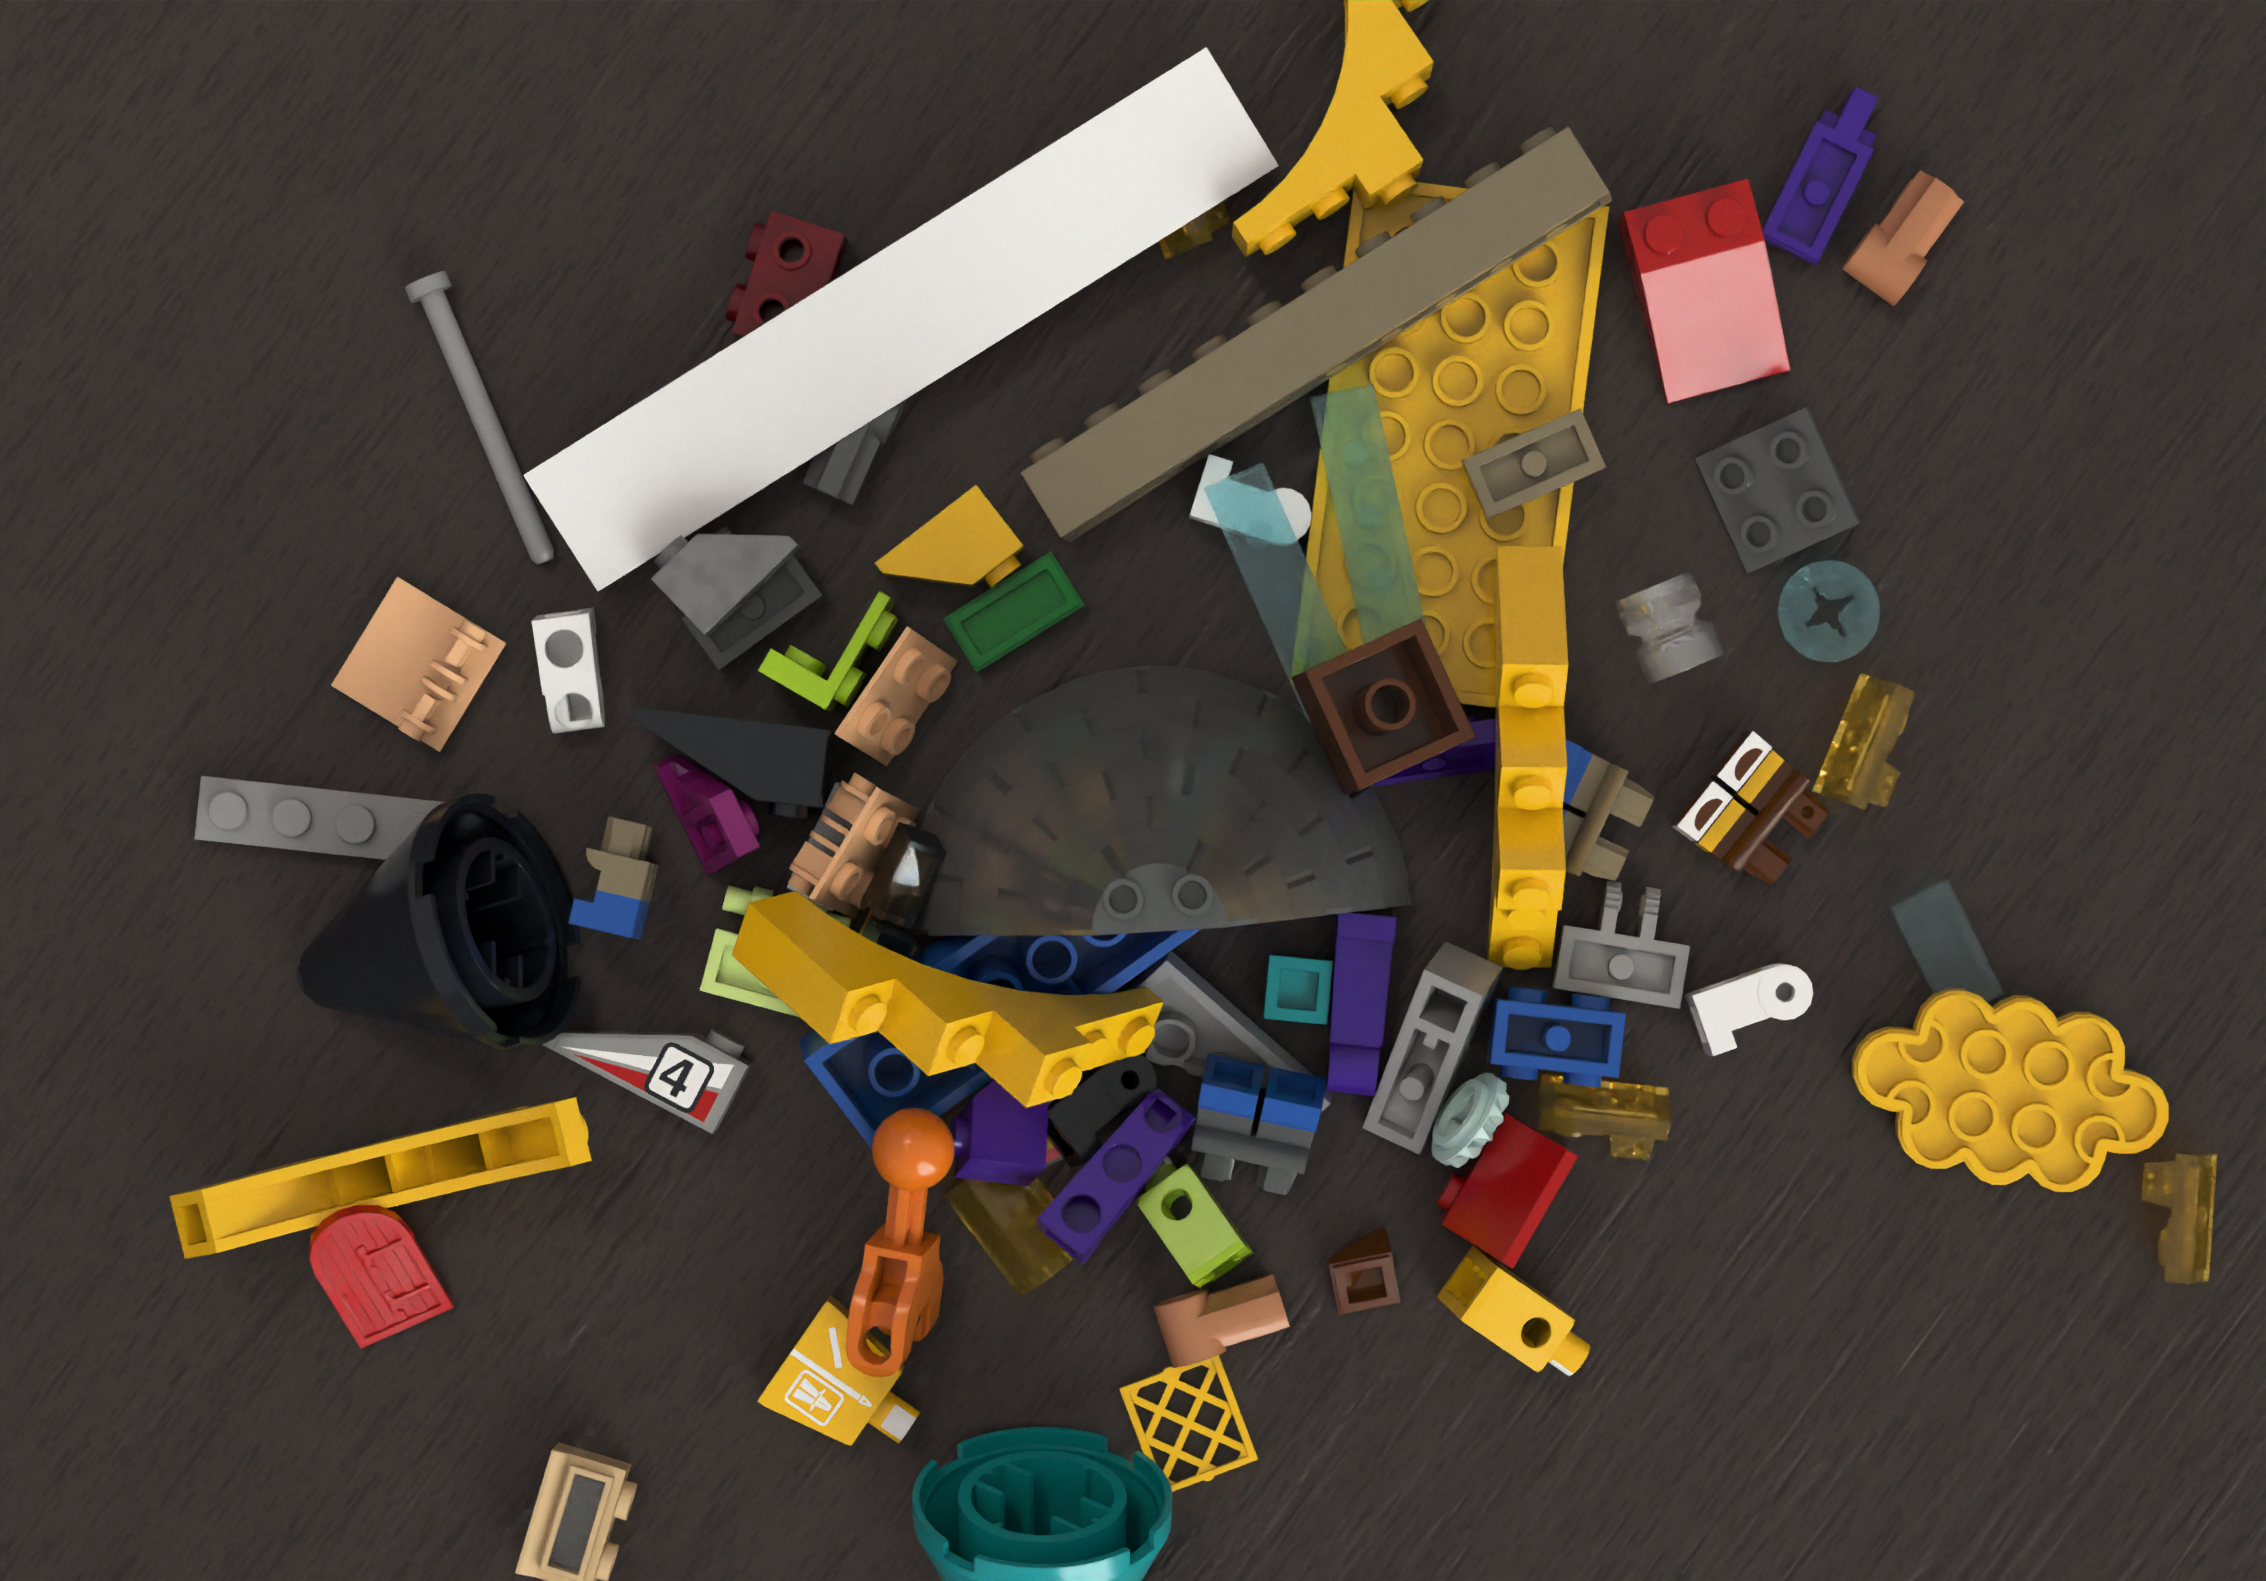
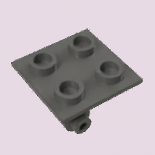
[1695,406,1860,574]

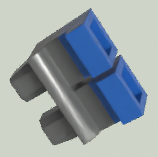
[1191,1053,1327,1195]

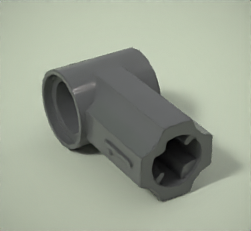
[803,399,907,506]

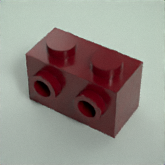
[726,211,848,339]

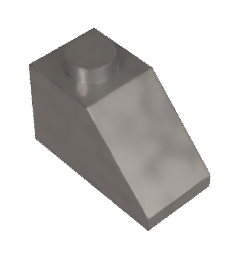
[651,534,801,637]

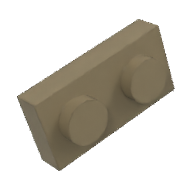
[1461,408,1606,520]

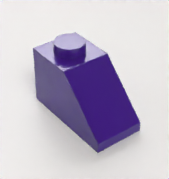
[948,1080,1049,1186]

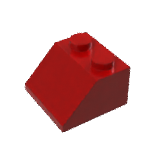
[1435,1111,1578,1269]

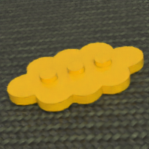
[1852,988,2169,1192]

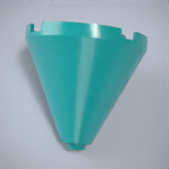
[912,1427,1172,1581]

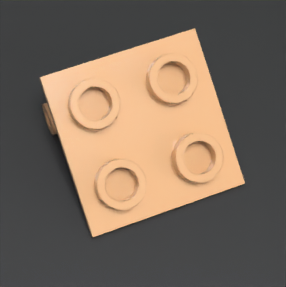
[331,577,507,752]
[834,626,958,766]
[787,772,920,919]

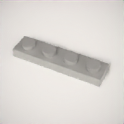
[194,776,444,860]

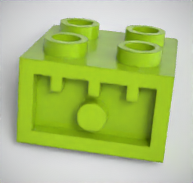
[758,591,899,713]

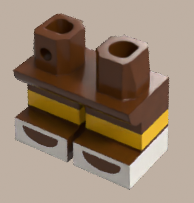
[1671,731,1829,885]

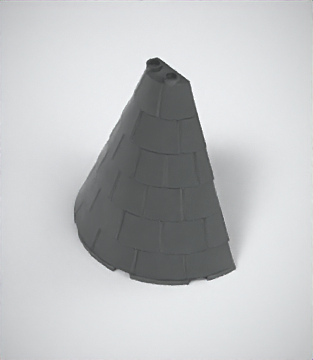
[902,666,1411,936]

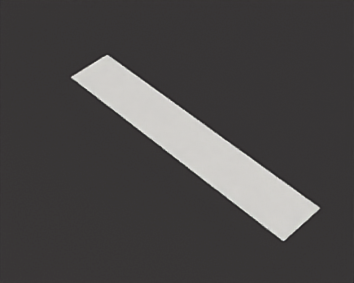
[523,47,1279,591]

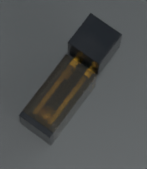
[859,822,947,959]

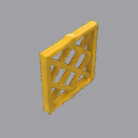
[1119,1355,1258,1492]

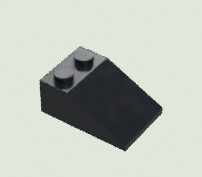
[633,707,835,819]

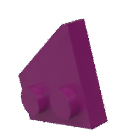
[652,754,760,876]

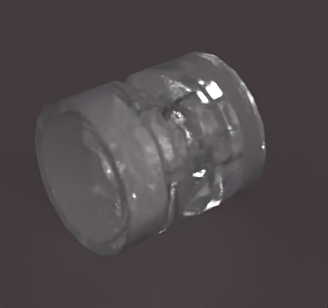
[1614,571,1725,685]

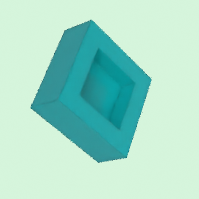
[1263,954,1333,1025]

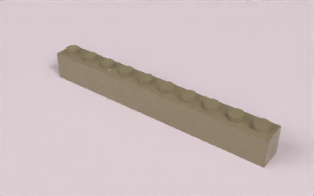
[1021,126,1613,542]

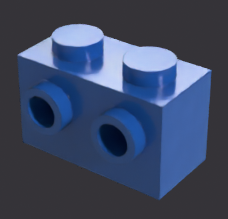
[1485,986,1626,1087]

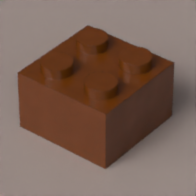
[1291,618,1475,795]

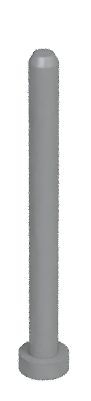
[404,271,554,565]

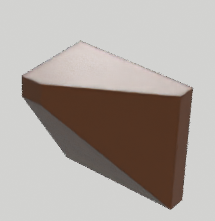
[1328,1228,1401,1315]

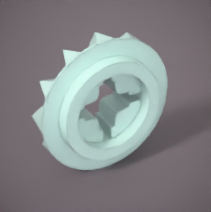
[1432,1073,1510,1168]

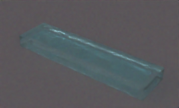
[1310,384,1426,644]
[1204,462,1347,723]

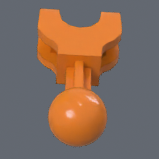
[846,1108,955,1378]

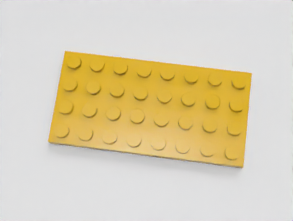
[1290,182,1609,709]

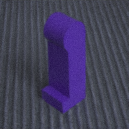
[1326,912,1397,1096]
[1037,1087,1196,1265]

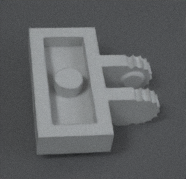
[1552,880,1690,1009]

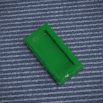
[943,552,1085,673]

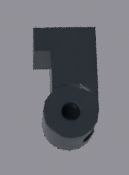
[1047,1055,1157,1168]

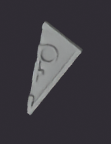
[1125,951,1333,1111]

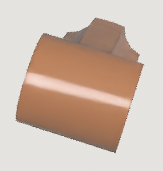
[1842,170,1964,306]
[1153,1273,1290,1368]

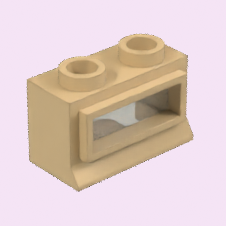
[515,1442,637,1581]

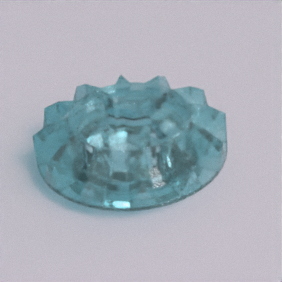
[1777,560,1880,663]

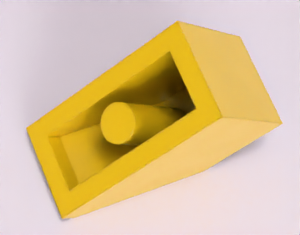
[875,485,1024,588]

